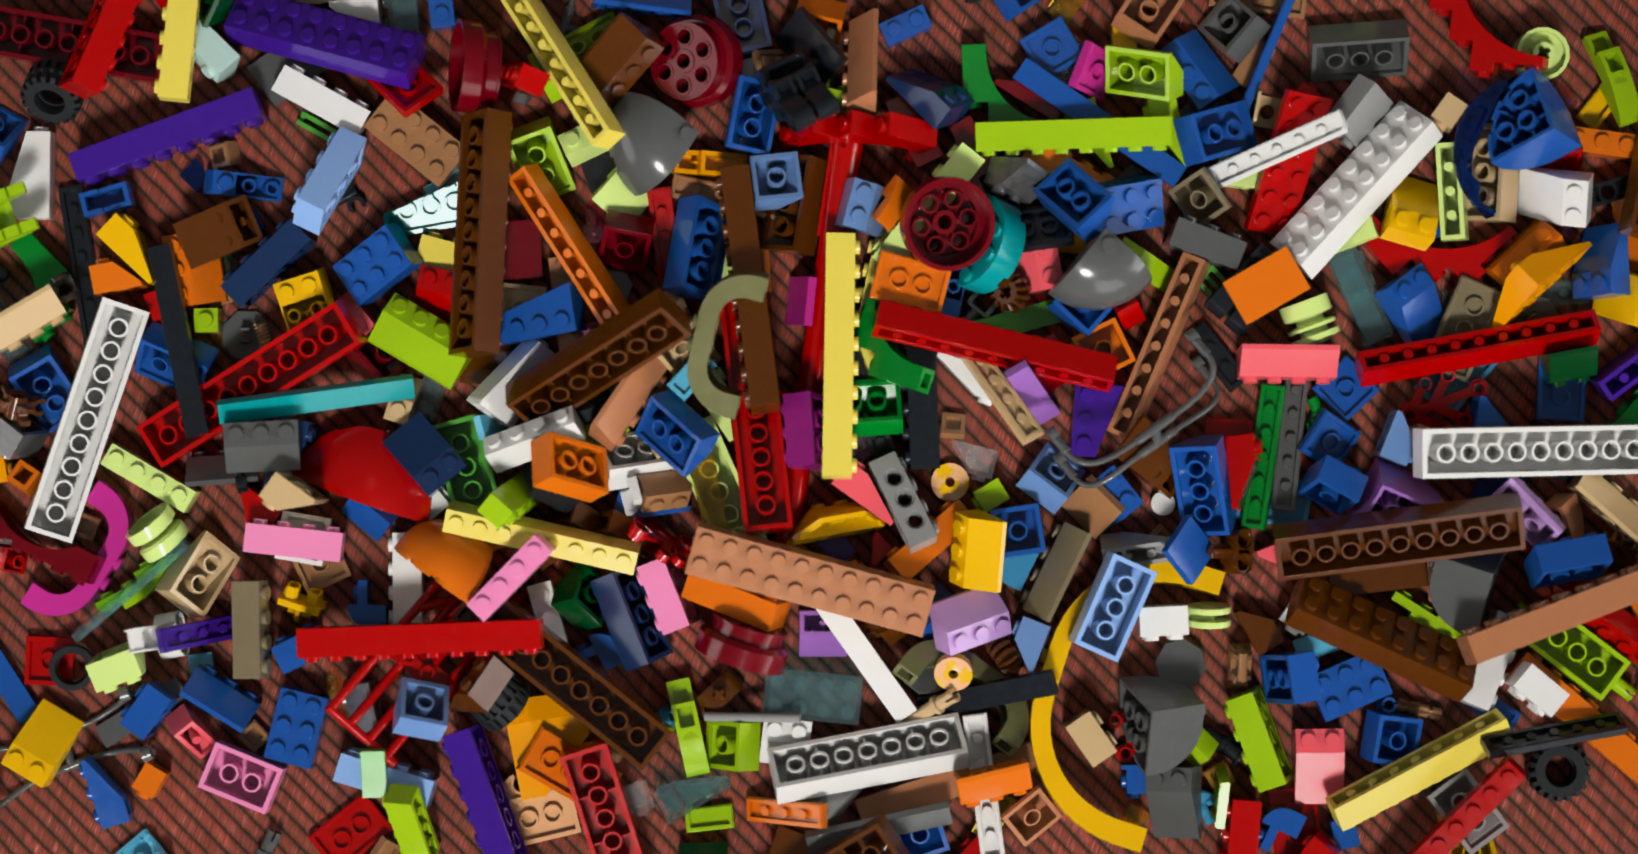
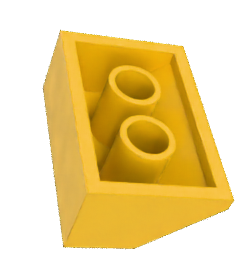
[949,509,1007,593]

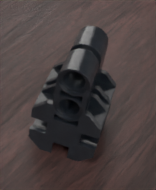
[755,50,840,133]
[1204,242,1273,338]

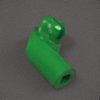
[1306,395,1323,430]

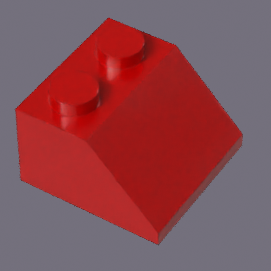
[416,264,453,323]

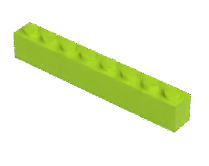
[975,116,1172,156]

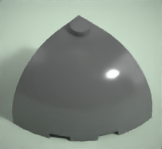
[609,92,699,196]
[1048,228,1152,310]
[1429,552,1506,633]
[1119,676,1206,776]

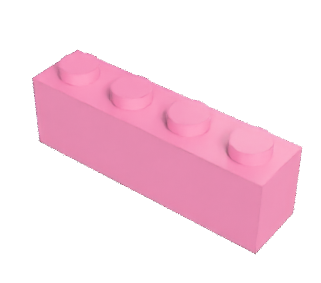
[243,518,346,562]
[466,532,557,622]

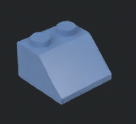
[749,151,804,212]
[835,177,885,238]
[1372,410,1413,466]
[1016,442,1086,514]
[1012,616,1051,673]
[392,677,450,742]

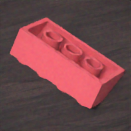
[1236,344,1340,385]

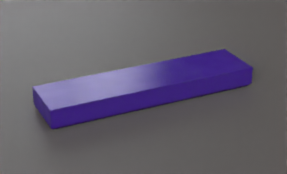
[155,614,232,654]

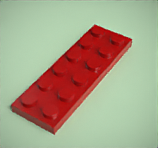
[1244,88,1332,235]

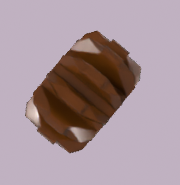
[989,272,1032,313]
[986,636,1024,677]

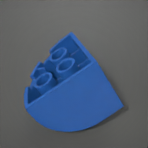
[1488,67,1582,170]

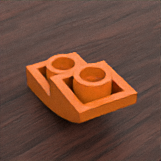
[871,174,912,232]

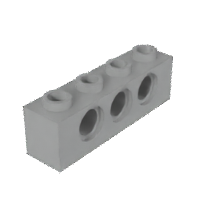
[868,451,939,554]

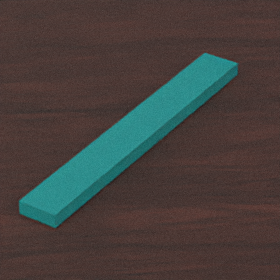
[216,374,415,425]

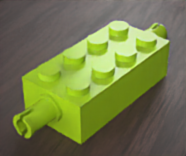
[1512,601,1637,702]

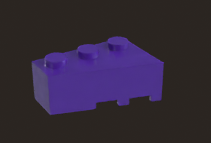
[1069,385,1124,457]

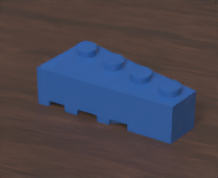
[500,282,587,346]

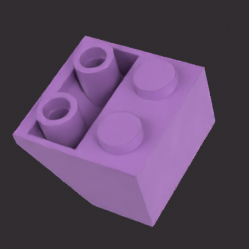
[799,608,847,657]

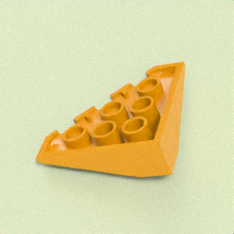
[1491,241,1593,328]
[507,695,591,801]

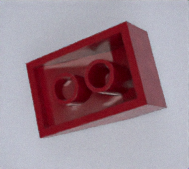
[345,333,409,380]

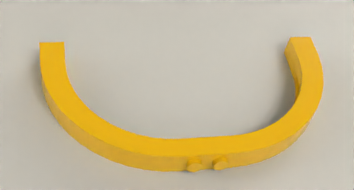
[1029,562,1226,853]

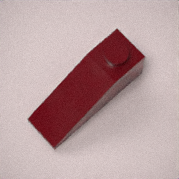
[994,79,1061,120]

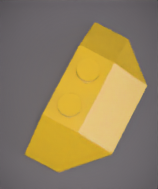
[786,499,885,546]

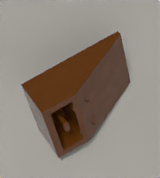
[172,194,264,270]
[1116,415,1178,499]

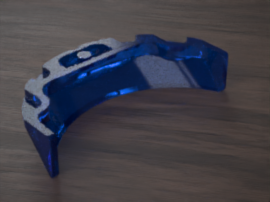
[1453,76,1557,219]

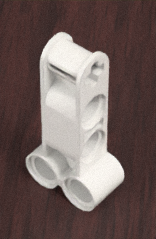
[124,610,190,660]

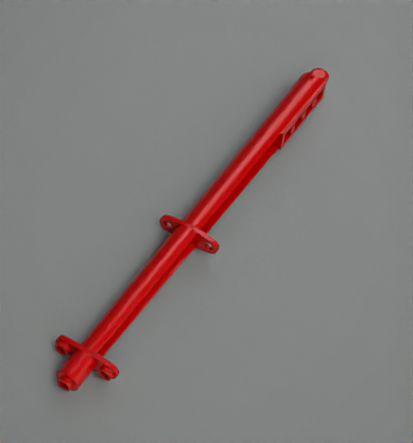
[776,143,863,548]

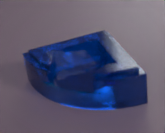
[180,158,205,193]

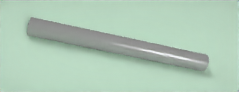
[704,712,801,723]

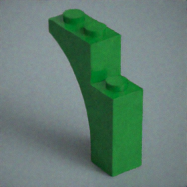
[961,44,1037,122]
[9,232,75,343]
[854,298,936,395]

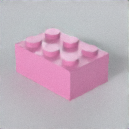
[636,552,701,636]
[197,740,288,814]

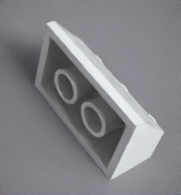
[593,432,675,491]

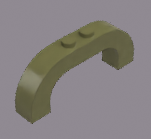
[686,270,771,420]
[892,639,1029,757]

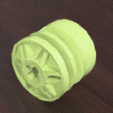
[1279,292,1341,345]

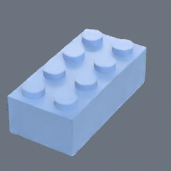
[291,126,367,236]
[1068,551,1157,662]
[332,746,440,809]

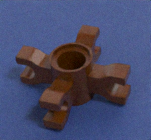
[0,385,46,426]

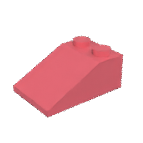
[990,247,1063,300]
[831,461,893,526]
[1292,728,1345,804]

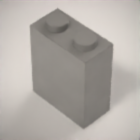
[1328,74,1395,150]

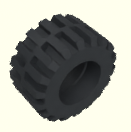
[20,59,84,124]
[468,665,531,732]
[1524,744,1591,802]

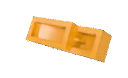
[670,149,747,177]

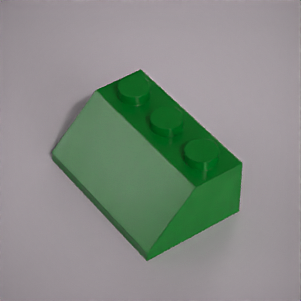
[852,379,903,437]

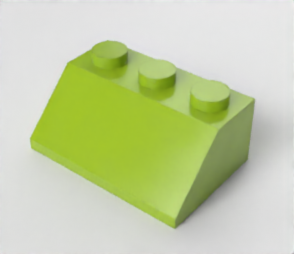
[1105,44,1184,102]

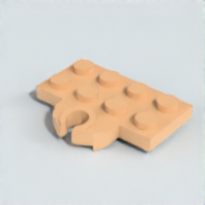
[504,774,582,845]

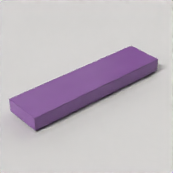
[1004,360,1061,425]

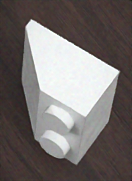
[759,718,813,763]

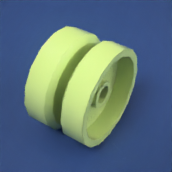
[1512,27,1570,80]
[125,502,189,563]

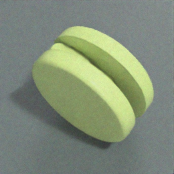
[1187,602,1231,629]

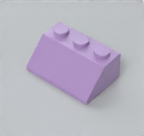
[1491,477,1566,547]
[930,589,1012,656]

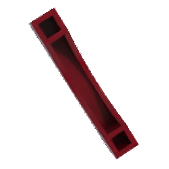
[0,503,106,586]

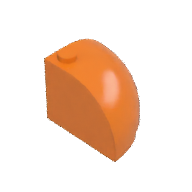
[394,519,493,604]

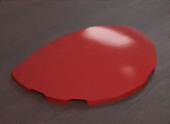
[292,426,432,522]

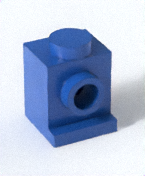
[1120,763,1146,798]

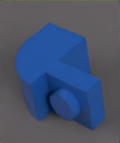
[347,579,389,625]
[575,633,621,671]
[1258,806,1307,852]

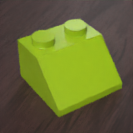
[705,721,761,772]

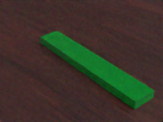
[1241,383,1287,531]

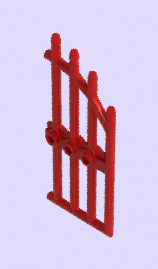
[324,583,527,768]

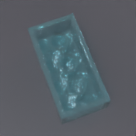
[762,668,863,725]

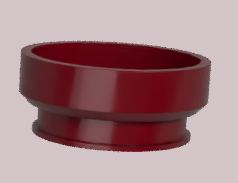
[650,14,743,107]
[448,18,502,112]
[899,176,995,271]
[694,610,789,675]

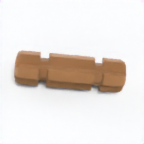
[1395,697,1442,721]

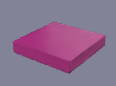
[1068,40,1106,102]
[785,277,817,326]

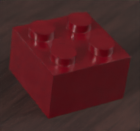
[598,209,655,274]

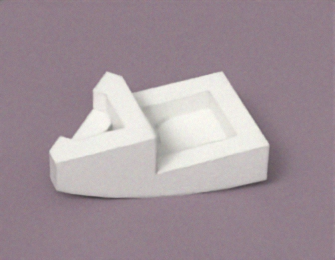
[620,476,642,516]

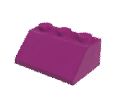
[781,391,823,470]

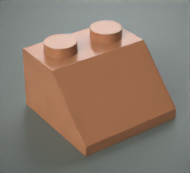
[1000,785,1063,847]

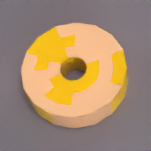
[931,463,969,501]
[934,653,973,691]

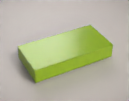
[684,803,735,833]

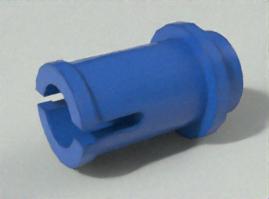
[1376,695,1397,713]

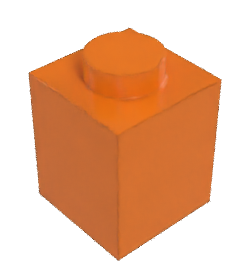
[6,459,42,497]
[131,760,171,800]

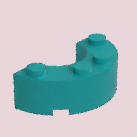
[957,193,1026,294]

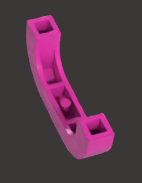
[20,480,134,616]

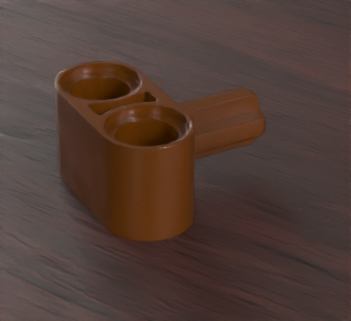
[1206,528,1253,575]
[695,669,744,712]

